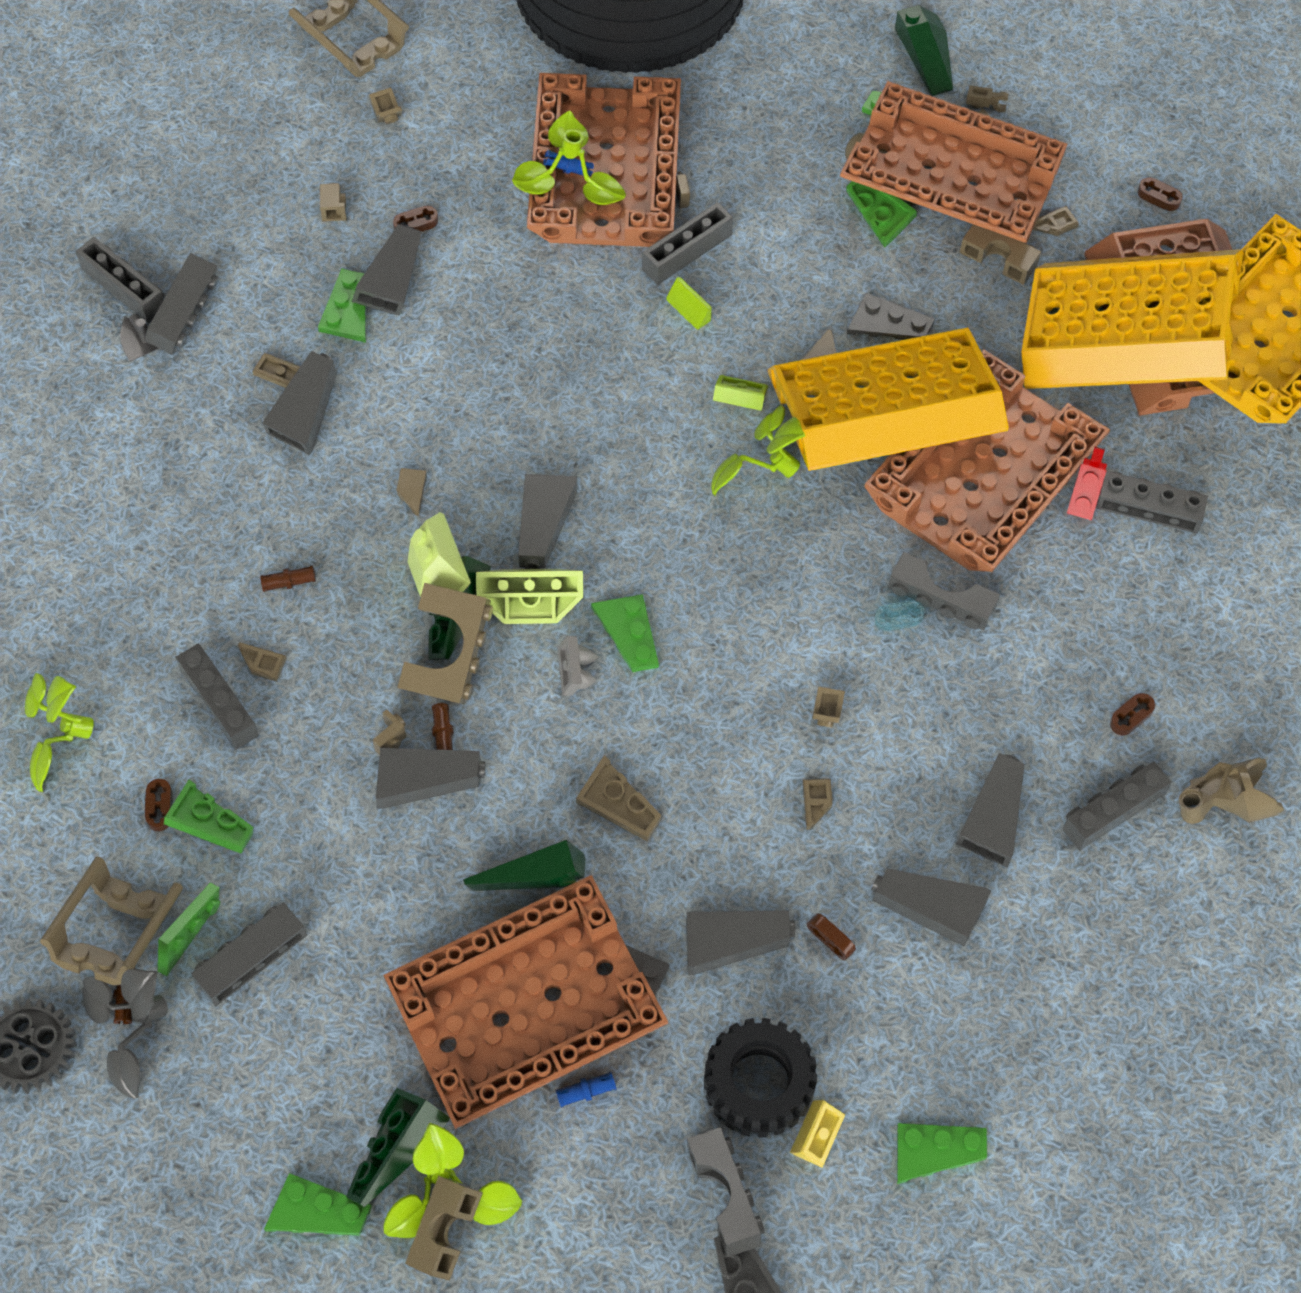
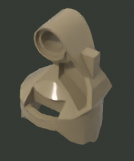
[1179,757,1284,824]

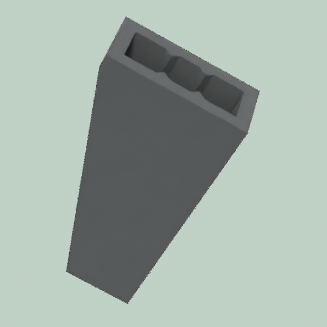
[352,224,422,315]
[262,351,337,455]
[518,474,577,569]
[376,748,485,809]
[957,753,1025,868]
[871,868,991,946]
[686,910,795,975]

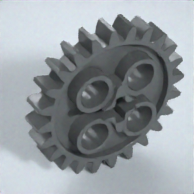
[0,999,77,1094]

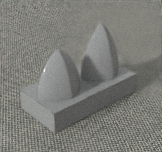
[557,635,599,696]

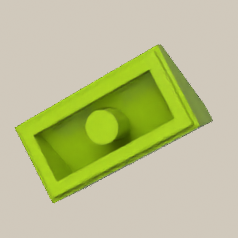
[666,277,712,330]
[713,375,768,411]

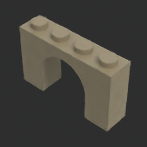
[397,583,493,705]

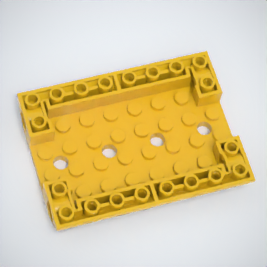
[1198,214,1301,424]
[1021,249,1243,389]
[768,327,1009,471]

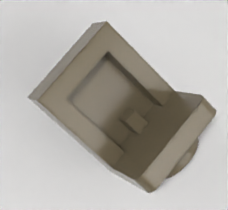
[369,87,402,124]
[812,686,845,728]
[373,709,407,755]

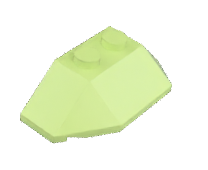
[407,512,471,597]
[476,569,583,624]

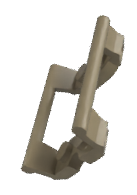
[289,0,409,77]
[40,857,183,985]

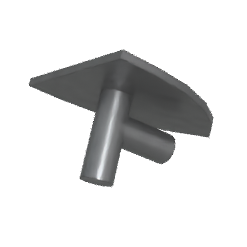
[120,314,160,362]

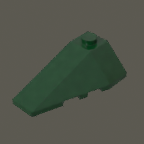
[895,5,953,96]
[428,556,491,660]
[463,840,586,891]
[346,1088,450,1207]

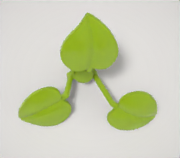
[512,110,626,205]
[711,405,805,496]
[25,673,94,792]
[383,1123,523,1238]

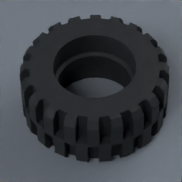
[704,1018,817,1138]

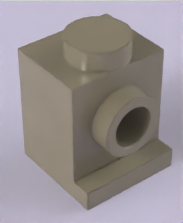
[320,183,347,221]

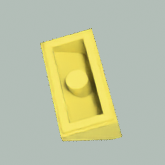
[790,1100,845,1167]

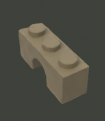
[960,224,1041,285]
[405,1176,483,1281]

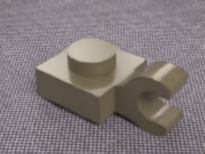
[966,85,1009,112]

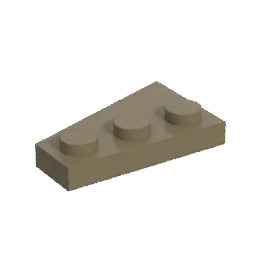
[576,755,662,842]

